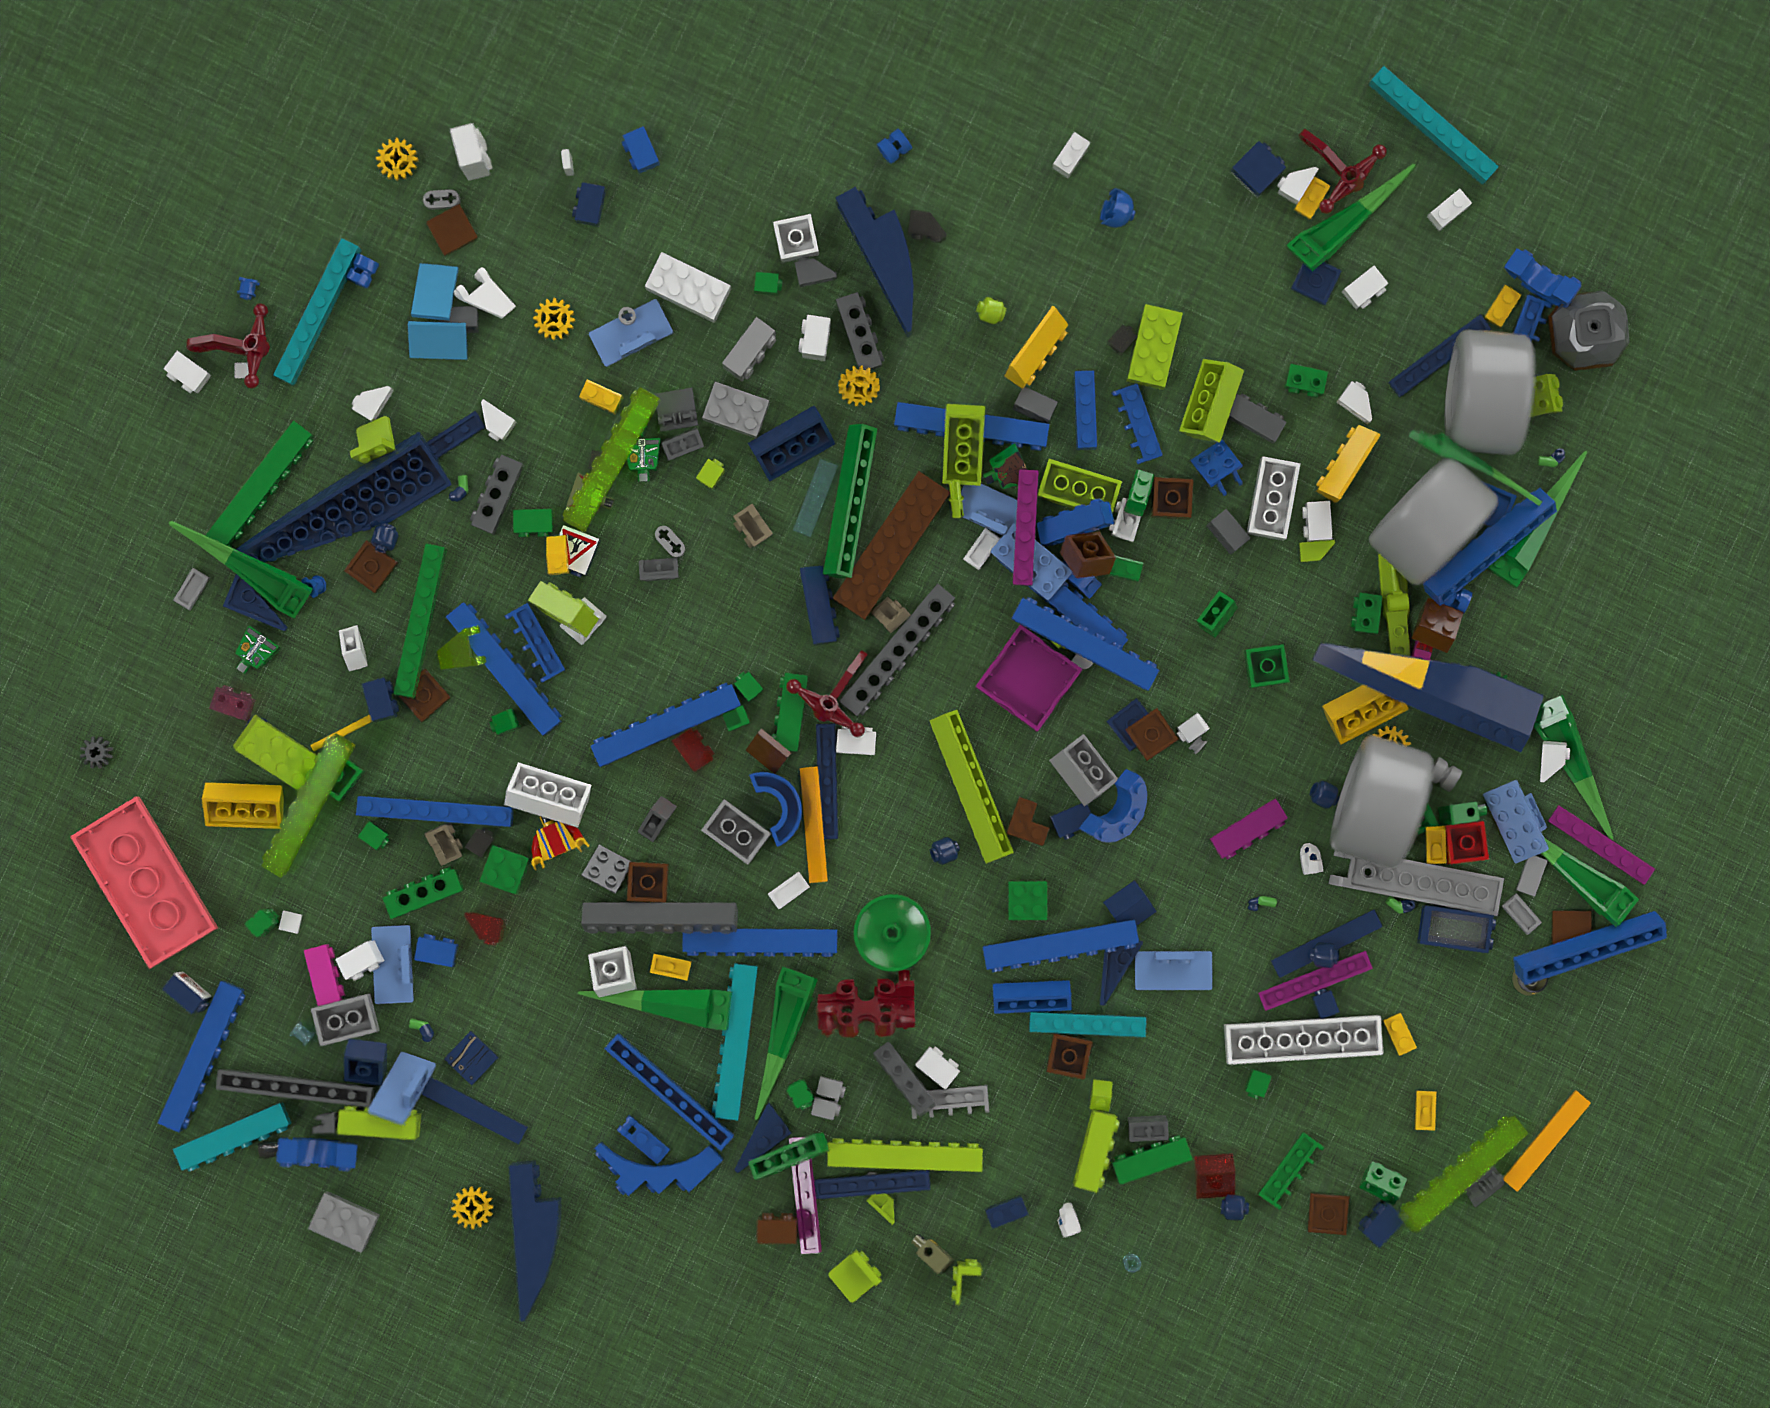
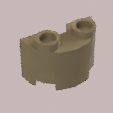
[733,504,773,548]
[871,597,911,633]
[425,822,463,866]

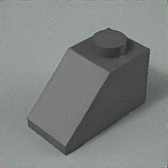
[795,257,837,287]
[637,796,677,842]

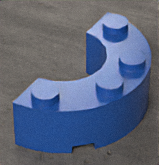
[1504,248,1582,308]
[1079,769,1147,842]
[750,772,802,847]
[277,1137,357,1171]

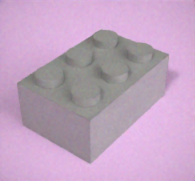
[722,317,776,381]
[702,382,770,438]
[1049,734,1118,806]
[701,799,771,865]
[311,994,380,1046]
[308,1191,380,1252]

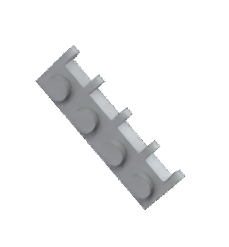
[911,1085,989,1119]

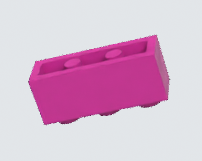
[304,944,345,1006]

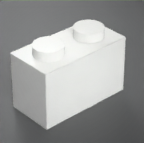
[1052,132,1090,178]
[1427,189,1472,231]
[1342,266,1388,309]
[164,351,211,394]
[1302,501,1332,542]
[836,726,876,755]
[335,941,384,981]
[915,1046,960,1089]

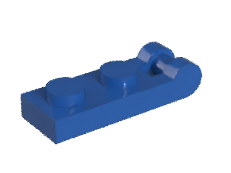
[617,1115,670,1165]

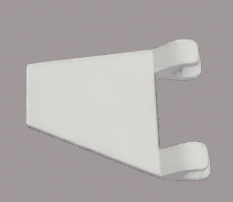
[453,268,516,318]

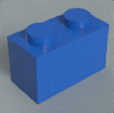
[621,126,660,173]
[414,934,458,967]

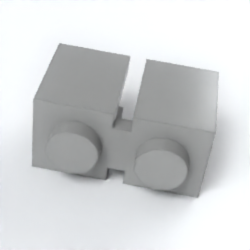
[811,1076,846,1120]

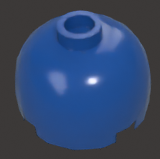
[1100,188,1135,228]

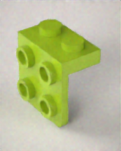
[1530,374,1563,417]
[350,416,396,464]
[829,1249,882,1302]
[952,1259,981,1305]

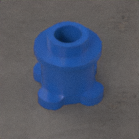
[237,277,259,300]
[301,575,326,598]

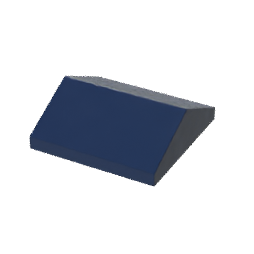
[1103,880,1157,926]

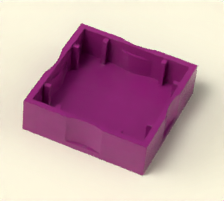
[975,624,1083,732]

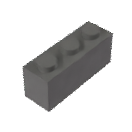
[1228,393,1287,444]

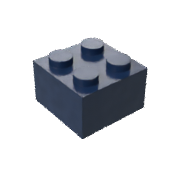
[362,678,400,723]
[344,1039,387,1086]
[1358,1201,1406,1248]

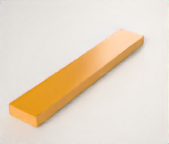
[800,766,828,883]
[1503,1090,1591,1192]

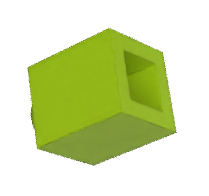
[696,458,725,490]
[1090,1079,1113,1112]

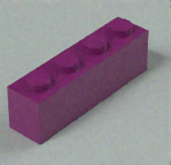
[1209,799,1288,860]

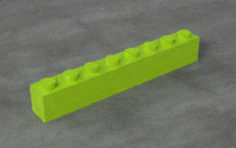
[929,710,1014,863]
[827,1138,983,1172]

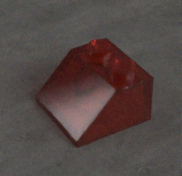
[672,728,715,773]
[465,912,507,946]
[1194,1154,1236,1199]

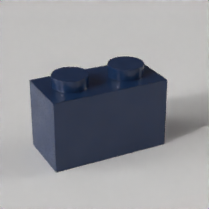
[572,182,606,227]
[1050,803,1091,840]
[985,1195,1028,1229]

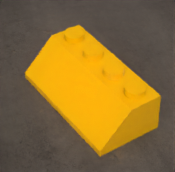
[1005,306,1068,389]
[1316,425,1381,503]
[1322,685,1409,744]
[202,783,284,829]

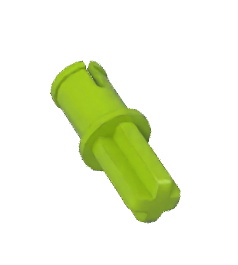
[949,479,965,518]

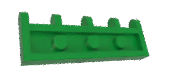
[1258,1132,1325,1210]

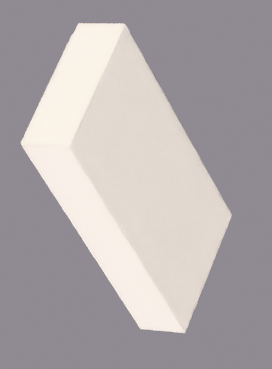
[561,149,574,176]
[963,528,1001,570]
[768,872,810,909]

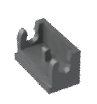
[439,306,479,333]
[1012,387,1058,424]
[661,427,704,460]
[1206,509,1250,555]
[639,558,679,582]
[313,1111,339,1133]
[1128,1115,1169,1142]

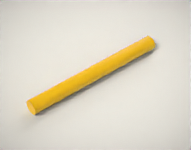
[310,714,373,752]

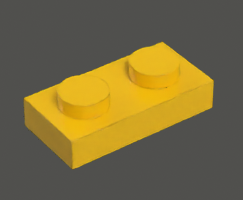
[1294,176,1330,219]
[1484,285,1521,328]
[1425,826,1446,864]
[650,954,692,980]
[1382,1013,1417,1056]
[1415,1091,1436,1130]

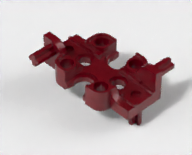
[817,969,915,1037]

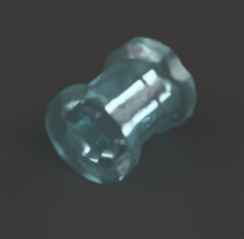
[290,1021,316,1047]
[1123,1253,1141,1273]

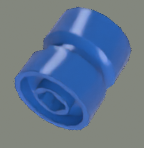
[876,128,912,164]
[345,253,379,289]
[1443,588,1473,614]

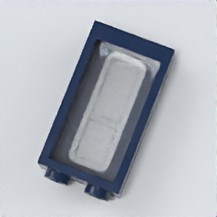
[1417,905,1496,953]

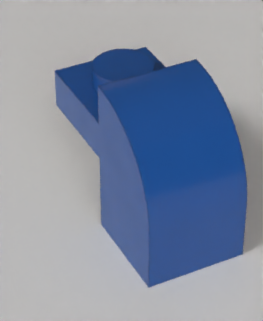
[1062,560,1102,599]

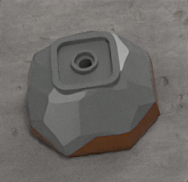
[1548,291,1630,371]

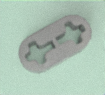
[423,190,460,210]
[655,526,685,558]

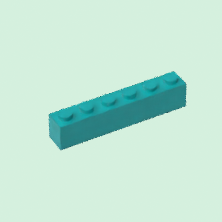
[1029,1012,1146,1037]
[173,1102,292,1172]

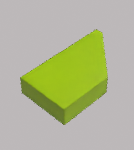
[1299,540,1335,562]
[866,1193,895,1225]

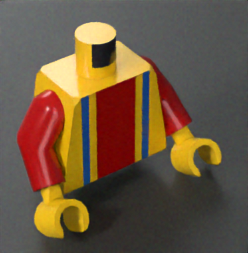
[531,816,589,870]

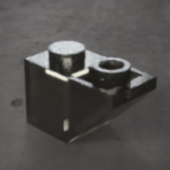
[908,210,946,243]

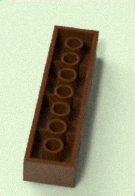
[833,471,950,621]

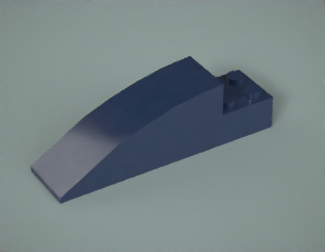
[835,187,914,337]
[509,1161,562,1321]

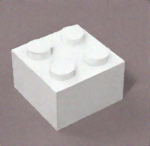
[773,214,819,263]
[799,315,831,361]
[588,946,636,997]

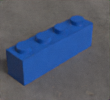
[1074,371,1097,450]
[1036,499,1115,546]
[993,980,1071,1014]

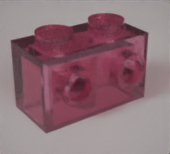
[209,685,256,721]

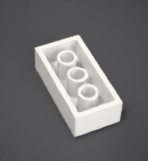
[450,123,492,181]
[645,252,731,323]
[1247,457,1300,541]
[504,763,592,827]

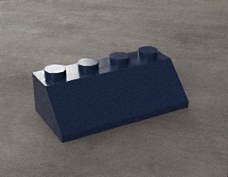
[748,406,836,482]
[800,566,840,646]

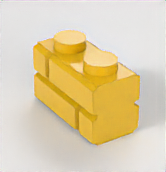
[579,379,623,415]

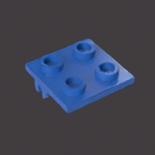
[1190,440,1243,496]

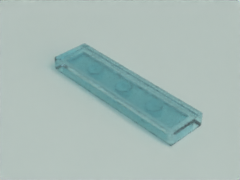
[793,459,838,537]

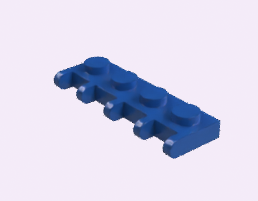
[1513,295,1553,342]
[1112,383,1163,464]
[505,603,565,683]

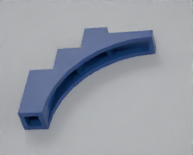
[595,1142,723,1196]

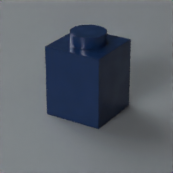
[1311,988,1339,1019]

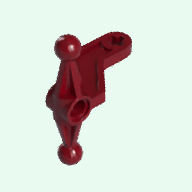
[1298,129,1387,214]
[186,303,270,389]
[786,650,868,738]

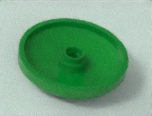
[854,894,931,972]

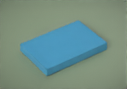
[411,263,458,321]
[408,321,468,360]

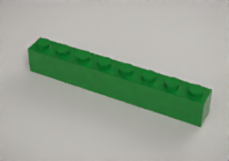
[205,420,315,548]
[823,424,878,578]
[393,544,447,699]

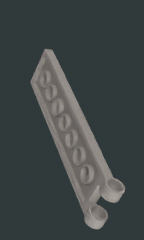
[1329,850,1504,916]

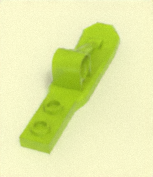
[1378,554,1410,656]

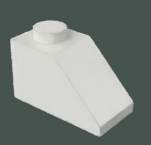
[1277,167,1318,204]
[1337,382,1372,424]
[352,386,394,422]
[481,399,517,441]
[339,625,368,671]
[1176,713,1210,743]
[1540,741,1570,782]

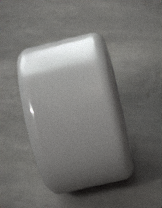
[1444,330,1534,455]
[1369,457,1498,585]
[1330,735,1434,868]

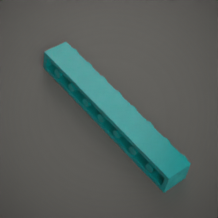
[1368,66,1499,185]
[273,238,362,386]
[712,963,758,1120]

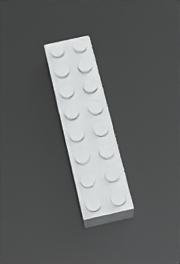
[1224,1015,1383,1064]

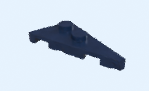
[223,574,288,632]
[1100,941,1143,1005]
[734,1103,792,1173]

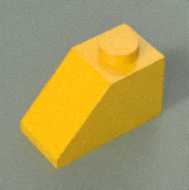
[546,535,570,575]

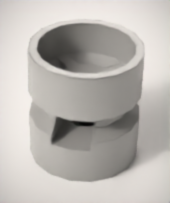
[1431,757,1462,792]

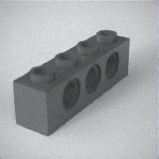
[836,292,884,371]
[470,454,524,535]
[873,1041,936,1118]

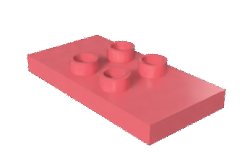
[70,796,218,969]

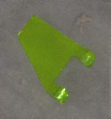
[437,626,486,670]

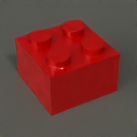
[1445,821,1489,864]

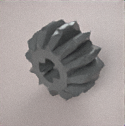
[80,737,113,769]

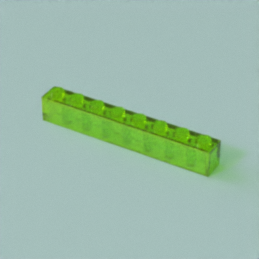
[562,387,661,533]
[261,733,356,878]
[1397,1116,1529,1233]

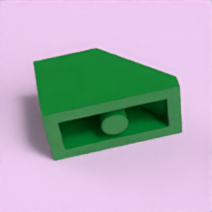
[489,709,520,735]

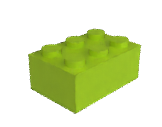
[528,581,599,638]

